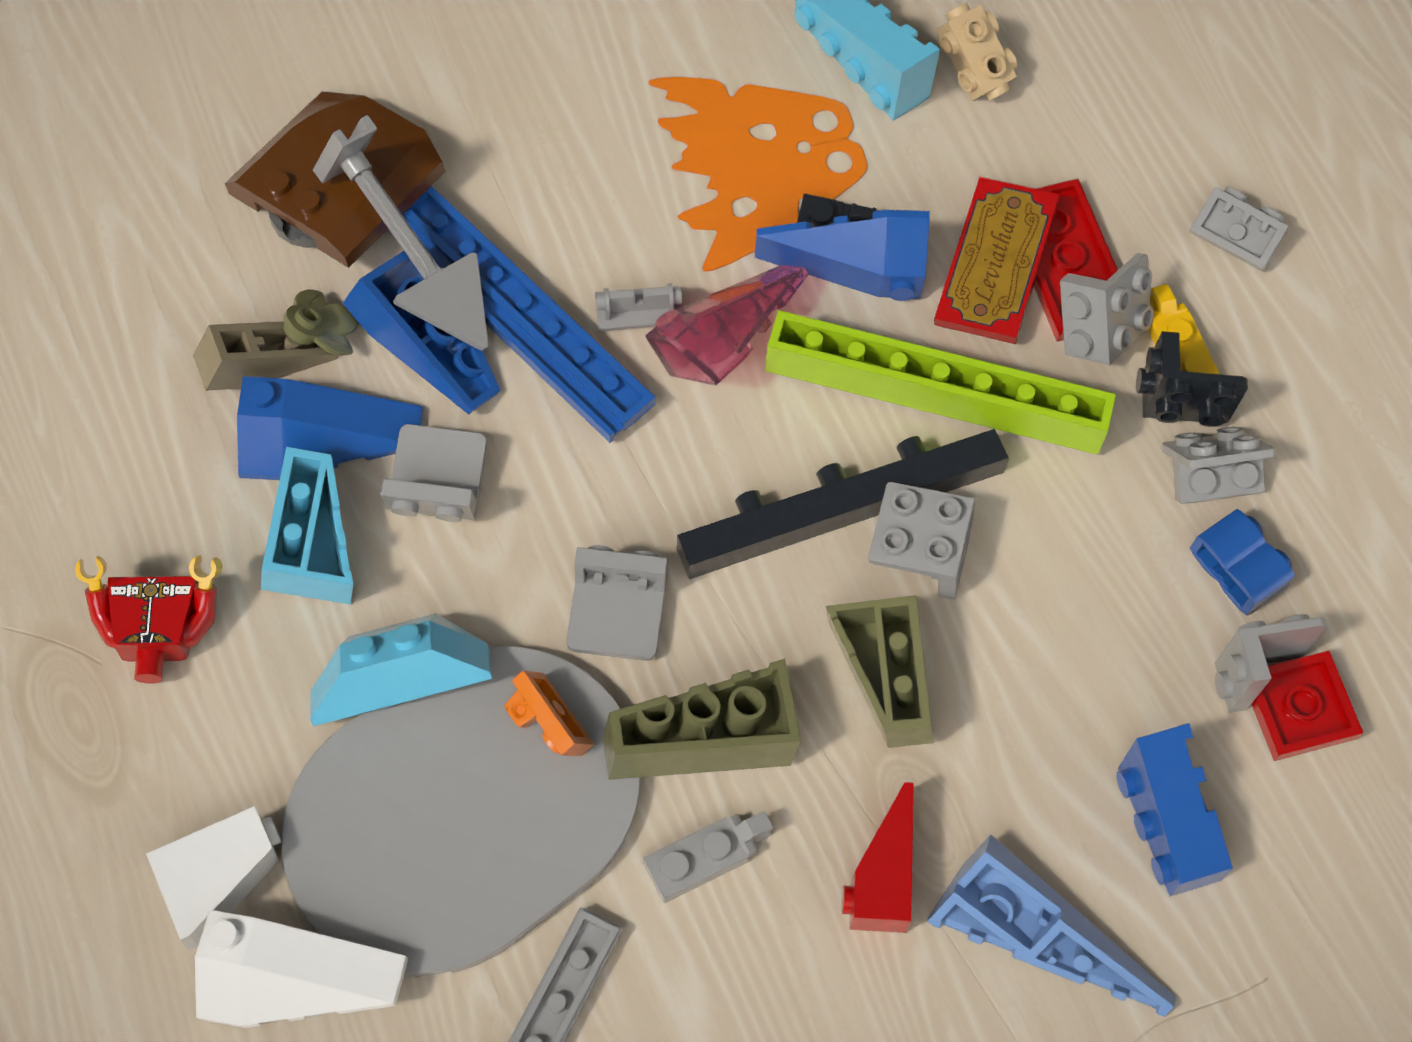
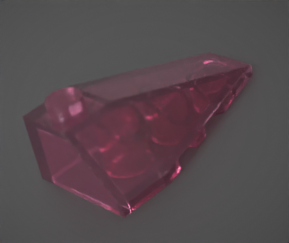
[645,265,809,386]

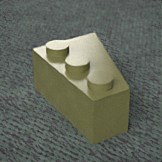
[825,596,934,748]

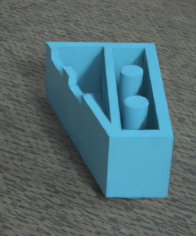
[261,447,353,605]

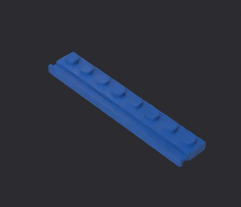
[388,186,656,443]

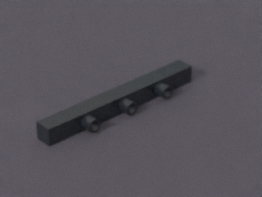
[676,429,1009,579]

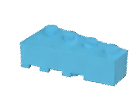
[794,0,940,121]

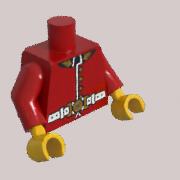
[75,555,223,684]

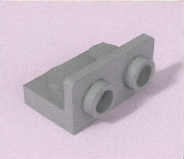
[1190,187,1289,272]

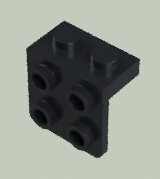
[1136,331,1248,427]

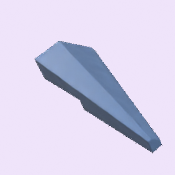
[927,834,1176,1017]

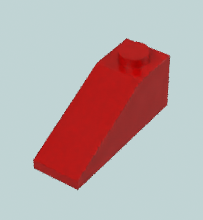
[841,782,914,933]

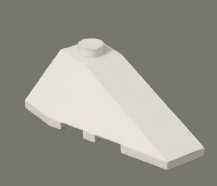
[195,910,408,1028]

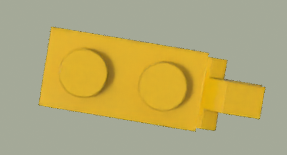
[1148,284,1219,374]

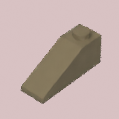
[193,321,340,391]

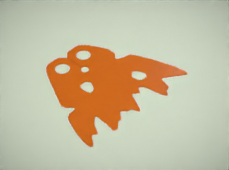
[649,77,867,272]

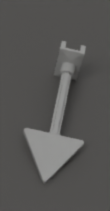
[313,115,488,351]

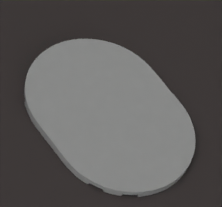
[282,646,640,977]

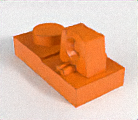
[504,670,595,756]

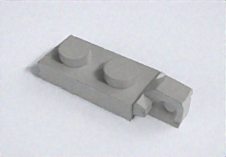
[643,811,774,903]

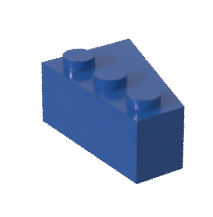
[1116,723,1233,897]

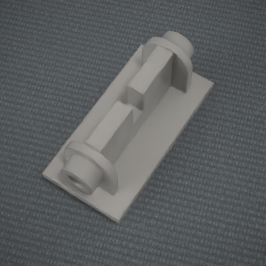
[595,283,683,331]

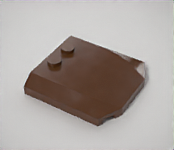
[224,91,445,268]

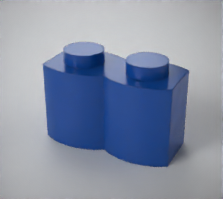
[1190,509,1295,615]

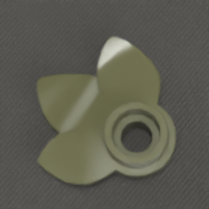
[283,289,360,355]

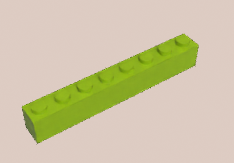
[765,310,1116,455]

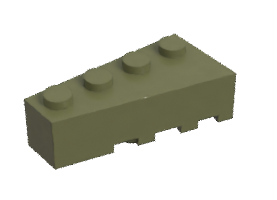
[603,658,801,780]

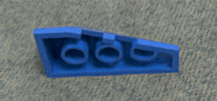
[755,210,930,301]
[343,251,501,415]
[237,376,423,480]

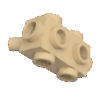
[936,3,1017,101]

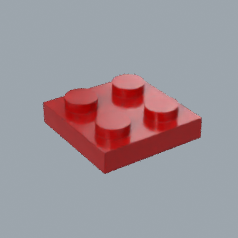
[1251,651,1364,761]

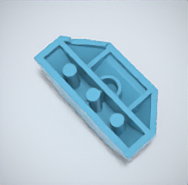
[310,613,492,726]

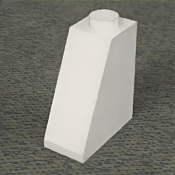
[146,806,282,951]

